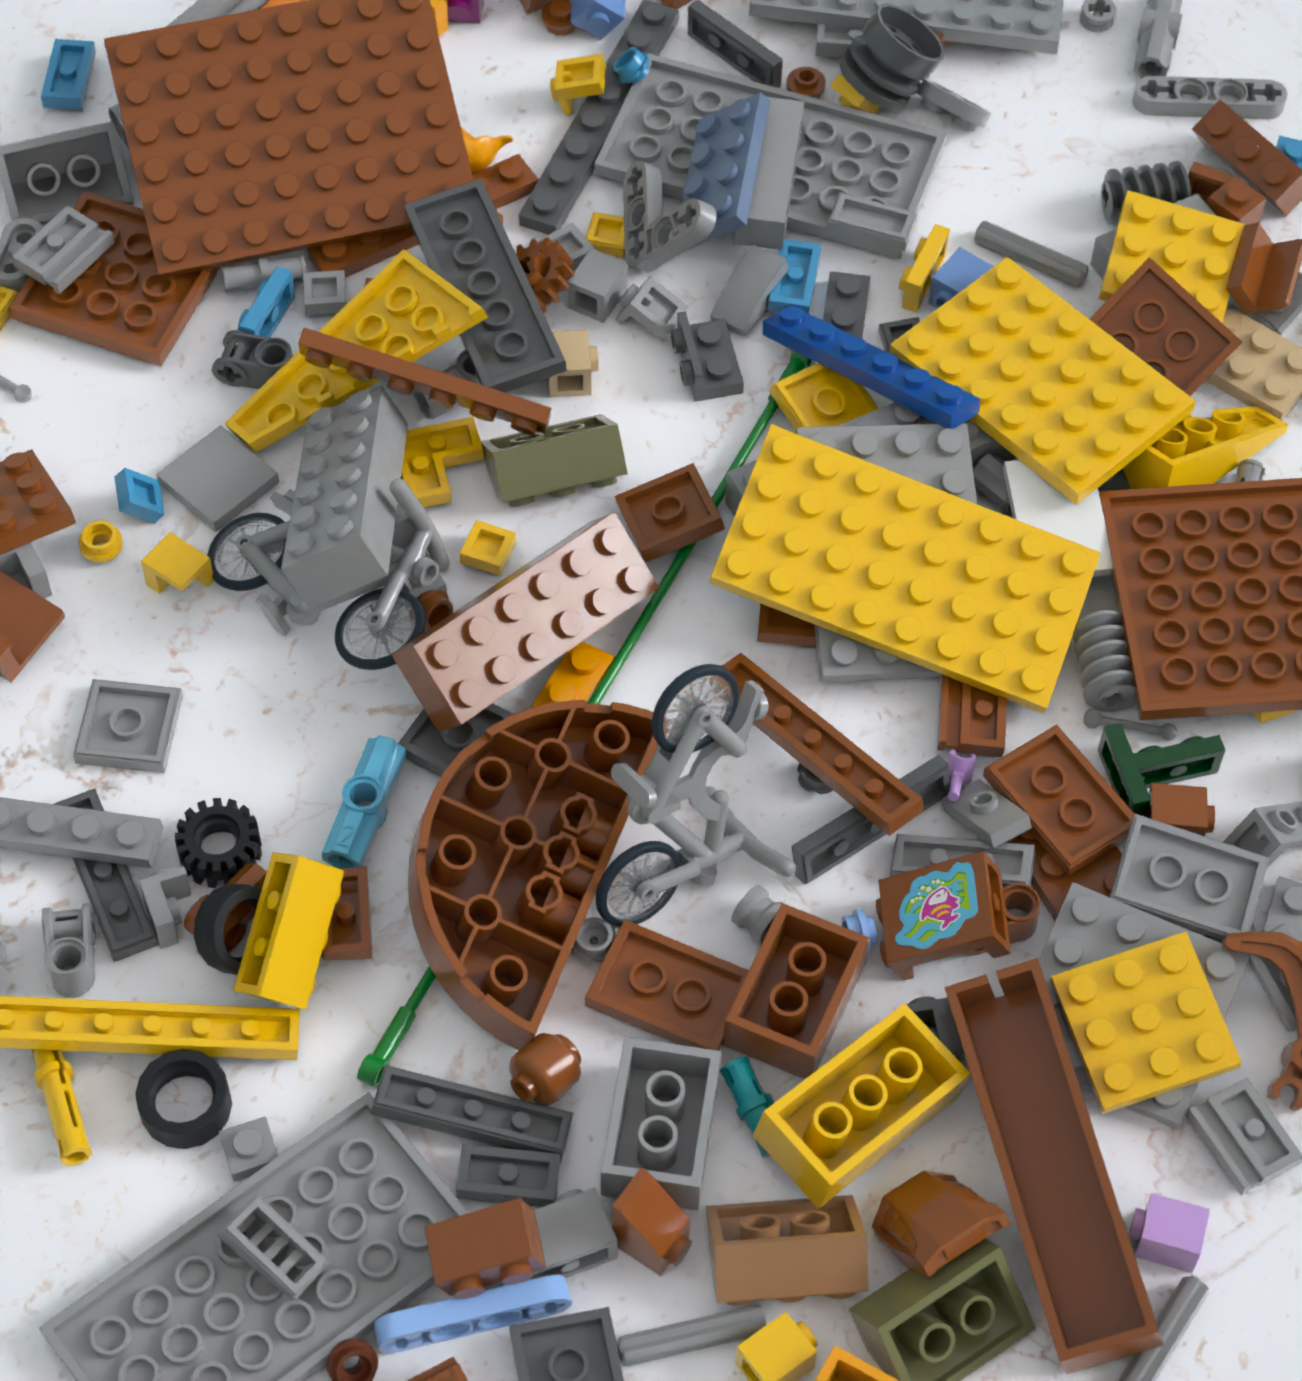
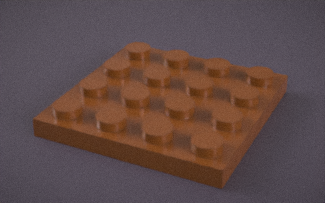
[9,191,221,367]

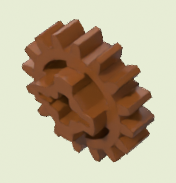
[516,237,574,313]

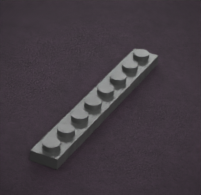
[519,0,679,235]

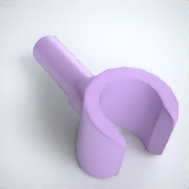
[947,749,977,802]

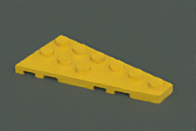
[224,249,489,453]

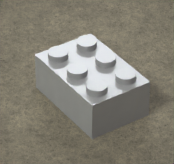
[601,1037,721,1210]

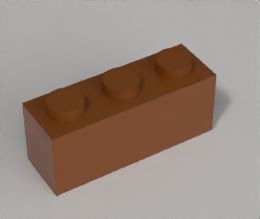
[1192,99,1302,217]

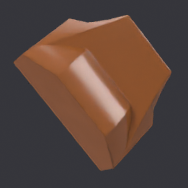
[321,867,372,961]

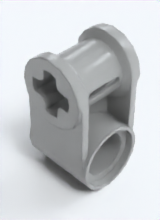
[42,903,96,998]

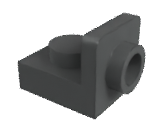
[906,996,962,1061]

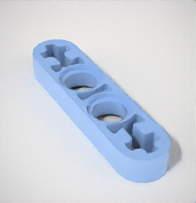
[373,1275,572,1353]

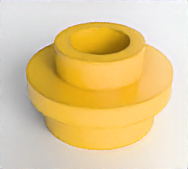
[79,520,123,562]

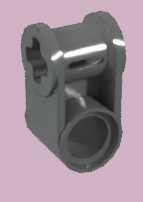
[212,330,293,389]

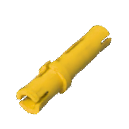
[31,1049,92,1166]

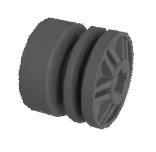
[838,3,945,111]

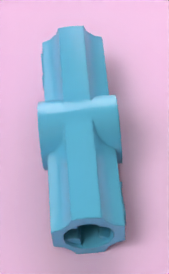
[322,735,407,869]

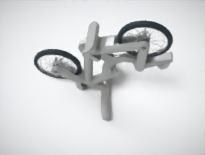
[207,479,450,670]
[596,664,796,927]

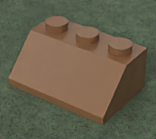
[706,1195,869,1306]

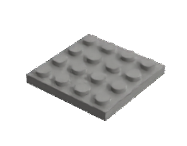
[1039,882,1250,1130]

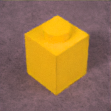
[735,1312,818,1381]

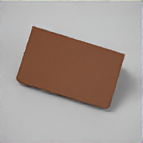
[1226,222,1302,315]

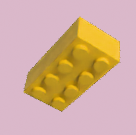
[753,1003,971,1209]

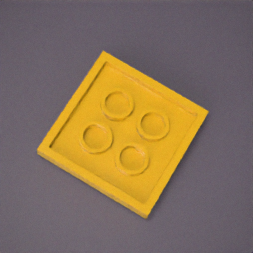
[1098,190,1246,324]
[1050,931,1242,1114]

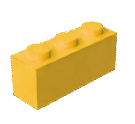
[233,852,344,1010]

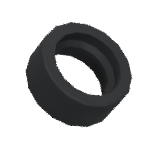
[193,884,262,975]
[135,1049,232,1149]

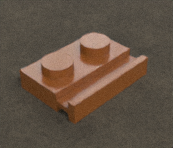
[937,674,1007,758]

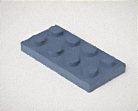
[681,92,770,251]

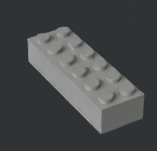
[281,385,408,609]

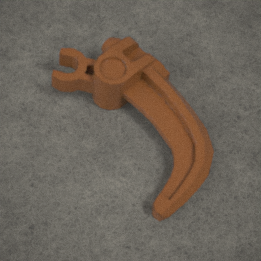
[1222,931,1302,1111]

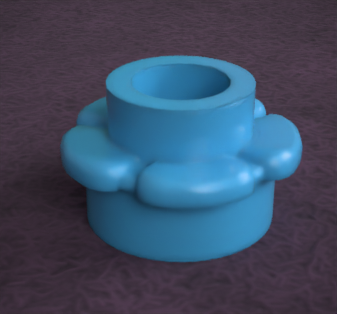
[613,47,650,84]

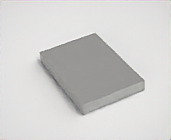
[1109,814,1269,941]

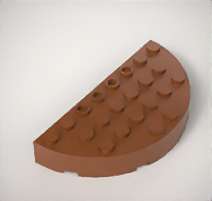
[408,700,670,1051]

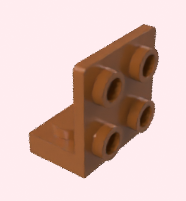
[0,570,65,683]

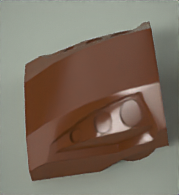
[872,1170,1011,1277]

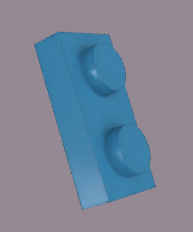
[41,39,96,110]
[768,239,822,314]
[238,266,295,337]

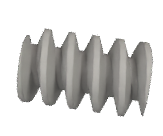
[1072,610,1136,712]

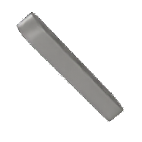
[1132,76,1288,119]

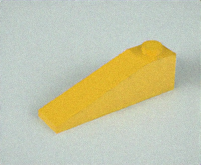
[1123,406,1288,489]

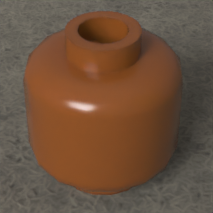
[509,1033,581,1106]

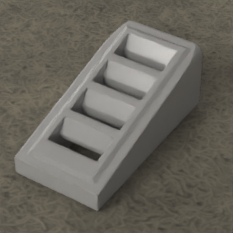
[218,1194,330,1301]

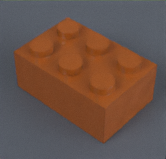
[723,903,870,1079]

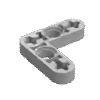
[623,160,717,273]

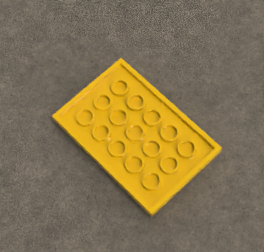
[889,257,1196,505]

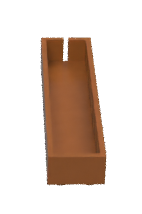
[944,958,1164,1375]

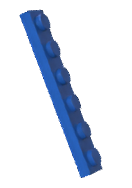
[763,305,980,429]

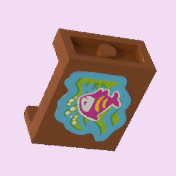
[875,851,1011,981]

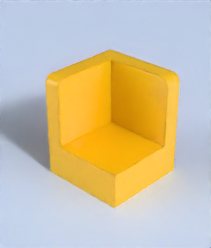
[141,532,214,594]

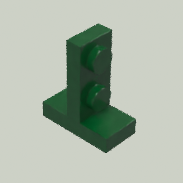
[1098,723,1225,817]

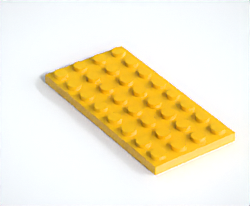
[709,424,1101,714]

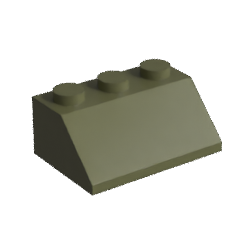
[481,414,628,507]
[848,1238,1036,1381]

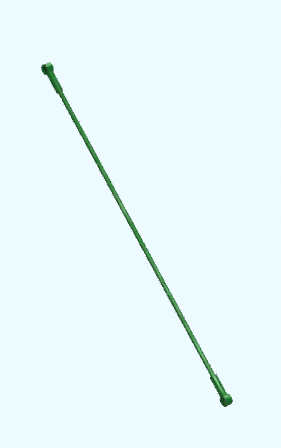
[357,351,813,1088]

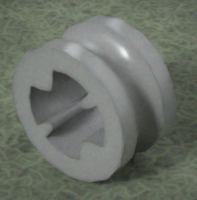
[1079,0,1116,32]

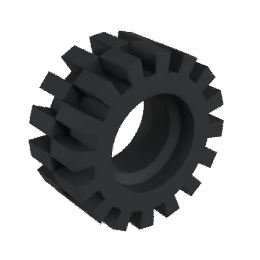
[175,798,262,888]

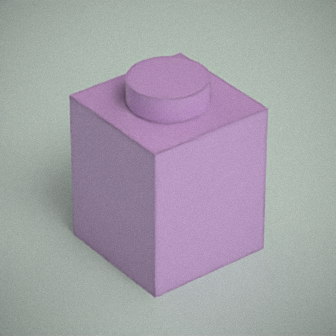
[1129,1193,1210,1273]

